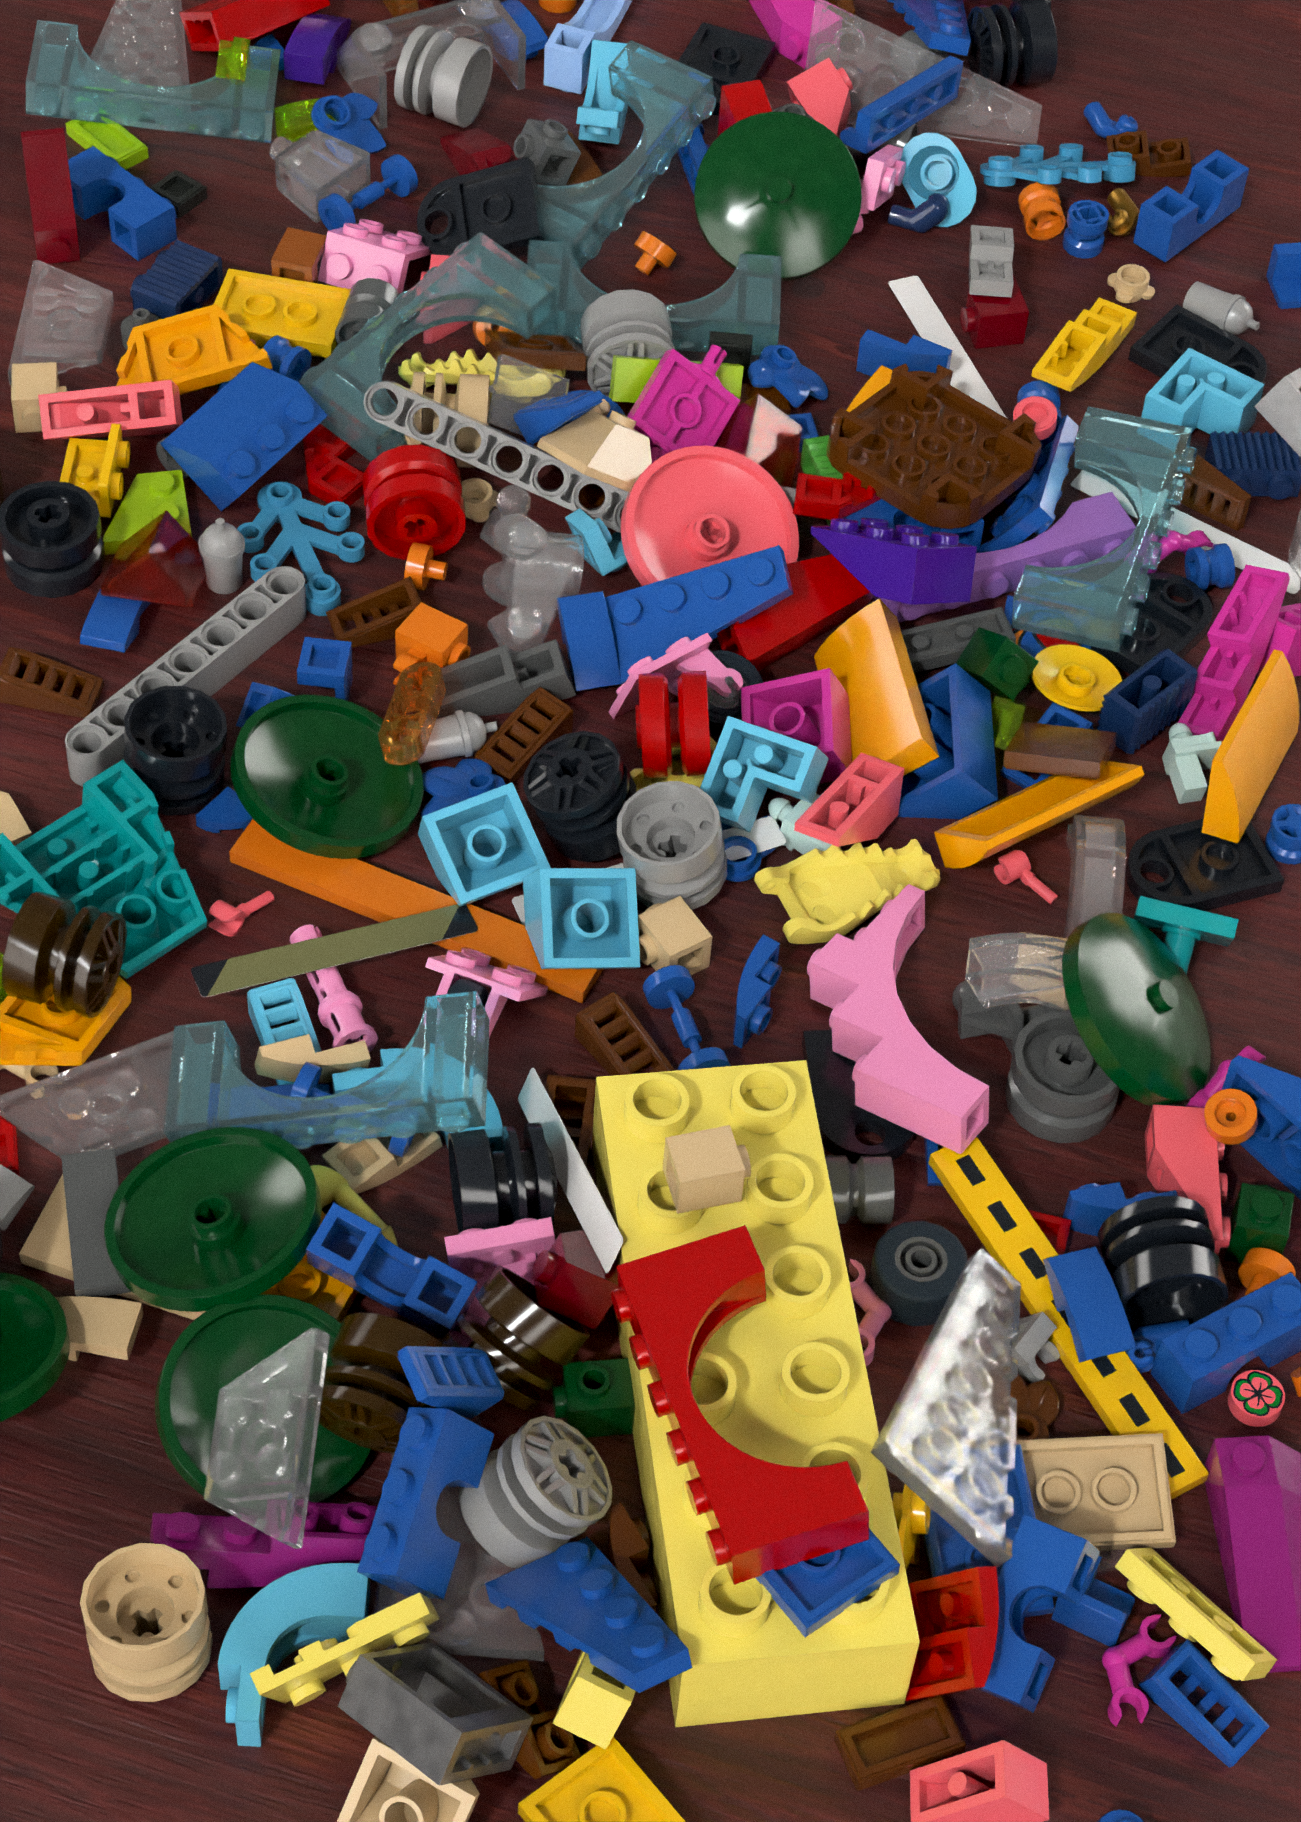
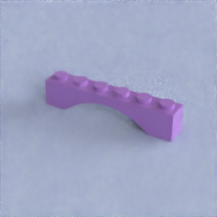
[872,492,1137,622]

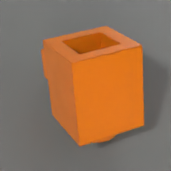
[393,602,471,692]

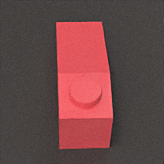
[38,380,183,440]
[794,753,904,847]

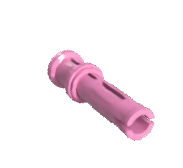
[290,924,378,1052]

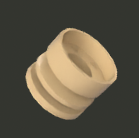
[405,372,490,468]
[80,1543,213,1702]

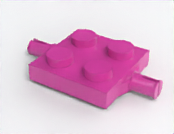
[627,345,741,463]

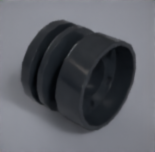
[967,0,1058,91]
[124,686,227,816]
[523,731,639,863]
[448,1122,558,1233]
[1097,1196,1229,1331]

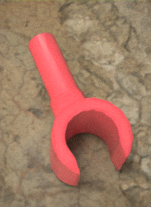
[994,850,1059,905]
[208,891,274,937]

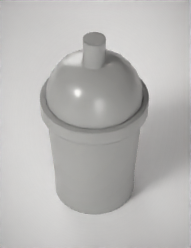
[1183,281,1260,335]
[198,518,245,594]
[407,710,498,764]

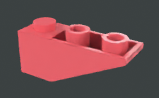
[1145,1104,1231,1255]

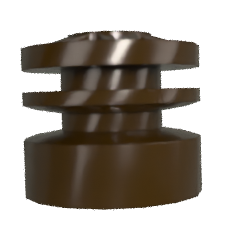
[2,891,127,1018]
[441,1266,590,1413]
[308,1312,444,1454]

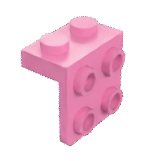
[859,144,906,214]
[318,219,431,296]
[444,1217,555,1338]

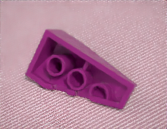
[1204,1435,1301,1673]

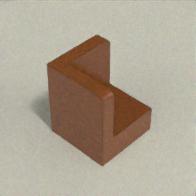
[271,227,326,283]

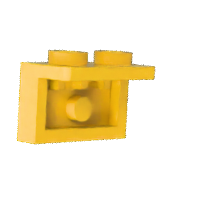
[59,423,130,518]

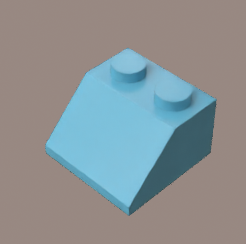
[418,782,551,907]
[523,868,640,969]

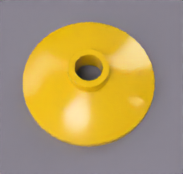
[1031,644,1122,712]

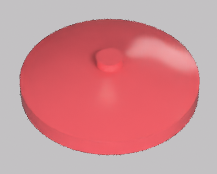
[621,446,799,586]

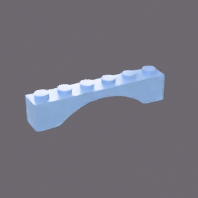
[543,0,633,94]

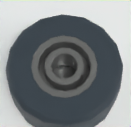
[869,1221,969,1326]

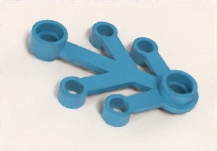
[980,143,1136,187]
[237,482,365,616]

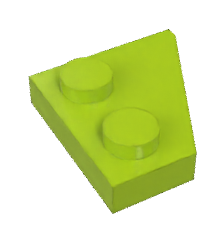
[103,470,193,555]

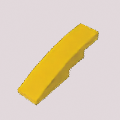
[1031,297,1137,392]

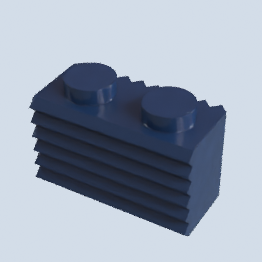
[130,240,223,319]
[1204,431,1301,500]
[1096,649,1197,754]

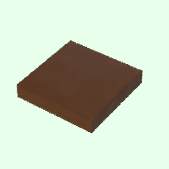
[485,330,587,371]
[1003,721,1117,780]

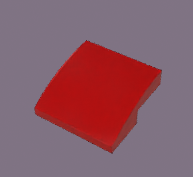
[905,1566,999,1701]

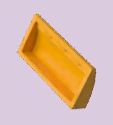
[814,598,940,776]
[1202,649,1299,843]
[934,761,1144,869]

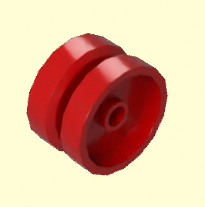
[362,445,466,560]
[635,670,711,779]

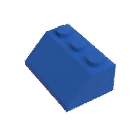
[160,362,328,511]
[897,663,998,819]

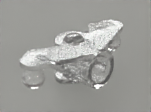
[480,485,584,655]

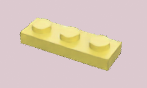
[1115,1547,1277,1681]

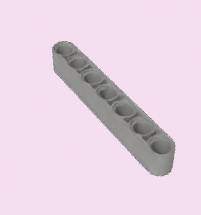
[363,380,629,533]
[65,566,307,787]

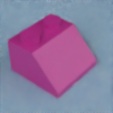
[741,668,852,784]

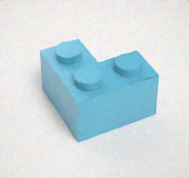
[1138,348,1265,451]
[700,716,829,832]

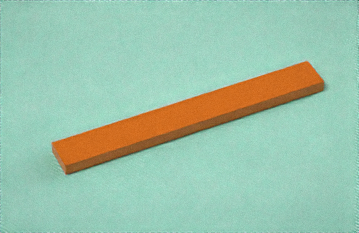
[229,819,603,1004]

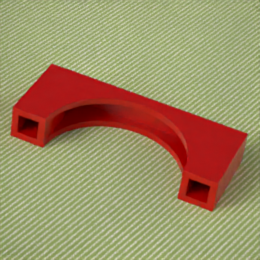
[611,1225,869,1585]

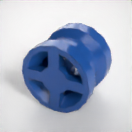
[263,335,312,384]
[1185,543,1235,591]
[1265,804,1301,865]

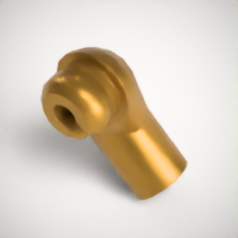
[1107,188,1140,237]

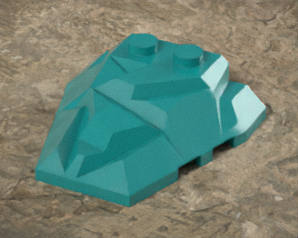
[0,760,207,979]

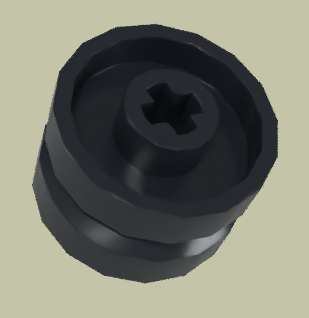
[0,481,105,598]

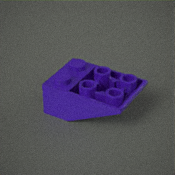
[811,518,977,605]

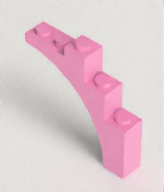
[807,884,989,1154]

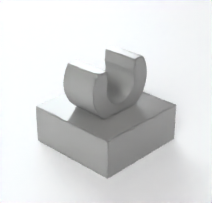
[985,1312,1060,1383]

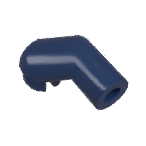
[888,193,949,233]

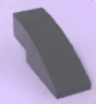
[419,639,576,717]

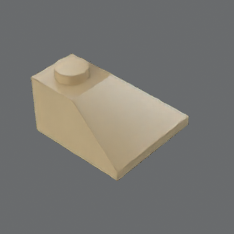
[537,410,652,492]
[337,1736,480,1822]

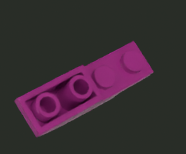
[150,1499,378,1588]

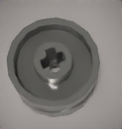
[1005,1011,1120,1143]

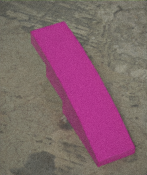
[1178,564,1290,742]

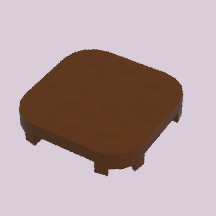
[826,364,1042,529]

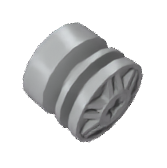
[394,24,493,128]
[580,289,675,397]
[617,781,727,910]
[458,1416,612,1569]

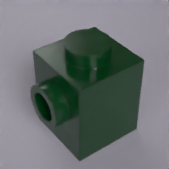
[956,627,1039,700]
[1224,1182,1294,1263]
[552,1358,635,1438]

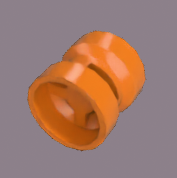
[1018,182,1066,240]

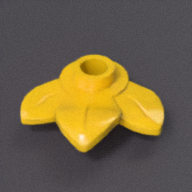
[892,1481,931,1571]

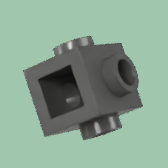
[513,118,581,188]

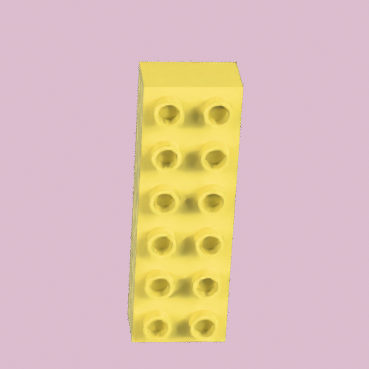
[592,1060,920,1728]

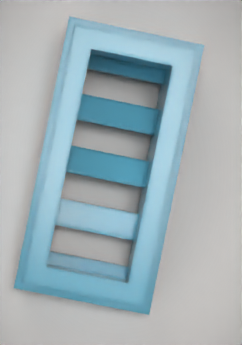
[247,978,321,1085]

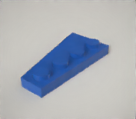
[887,0,971,56]
[978,415,1079,553]
[605,545,793,684]
[485,1537,692,1693]

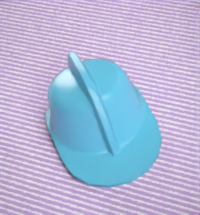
[901,133,977,227]

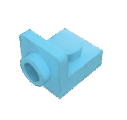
[565,508,628,576]

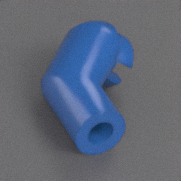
[1083,102,1138,139]
[1125,1319,1189,1373]

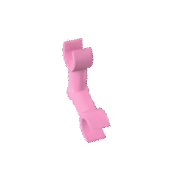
[849,1259,892,1366]

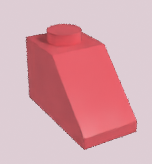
[787,57,853,140]
[910,1740,1049,1822]

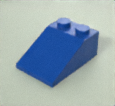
[1222,1055,1301,1200]

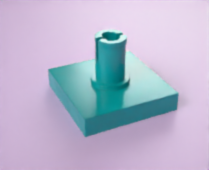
[1133,896,1239,975]

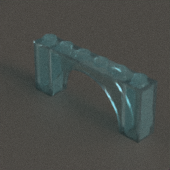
[26,20,281,143]
[526,40,716,272]
[299,231,557,461]
[522,240,782,356]
[1012,406,1197,652]
[164,991,489,1149]

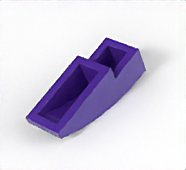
[283,13,351,85]

